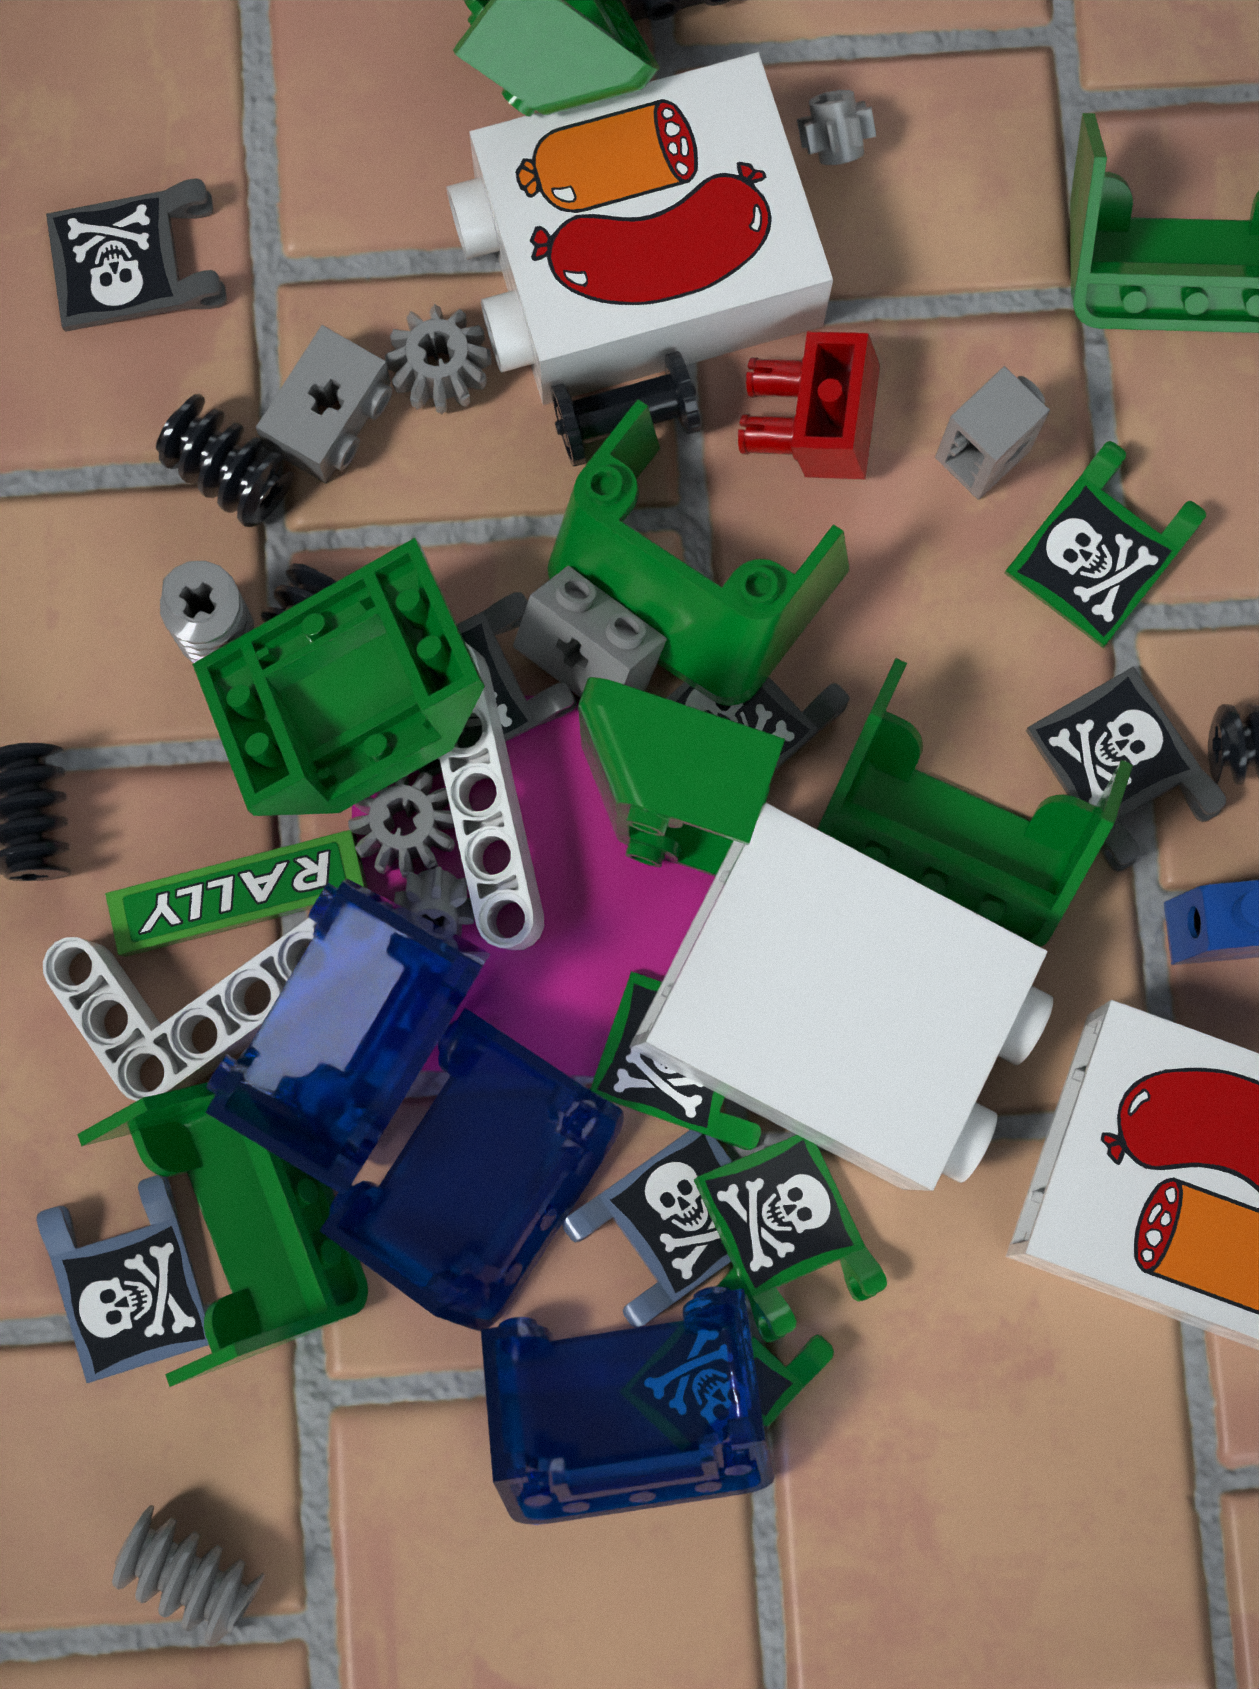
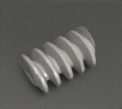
[160,561,254,663]
[112,1505,266,1646]

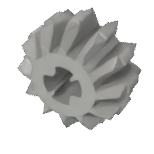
[385,304,491,414]
[348,771,455,878]

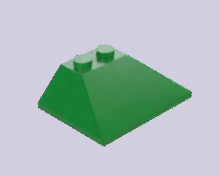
[192,537,485,816]

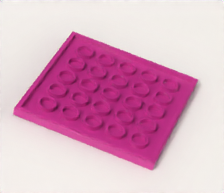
[339,695,715,1078]

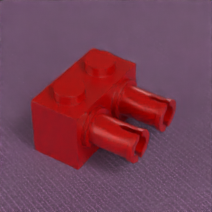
[738,331,880,480]

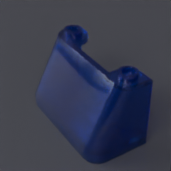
[205,879,491,1196]
[320,1008,624,1331]
[481,1286,775,1525]

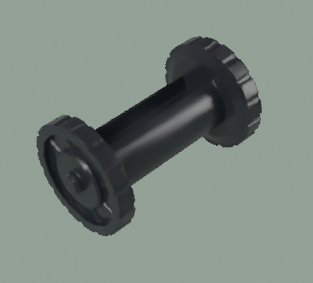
[551,351,701,467]

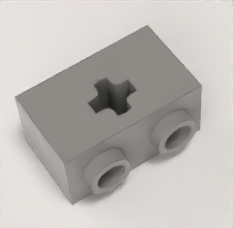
[256,325,392,483]
[935,366,1050,500]
[513,566,667,697]

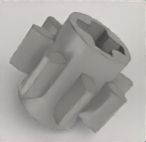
[797,90,876,165]
[393,867,474,949]

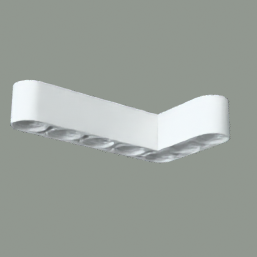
[439,642,544,950]
[43,890,397,1101]

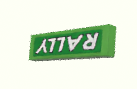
[105,830,369,957]

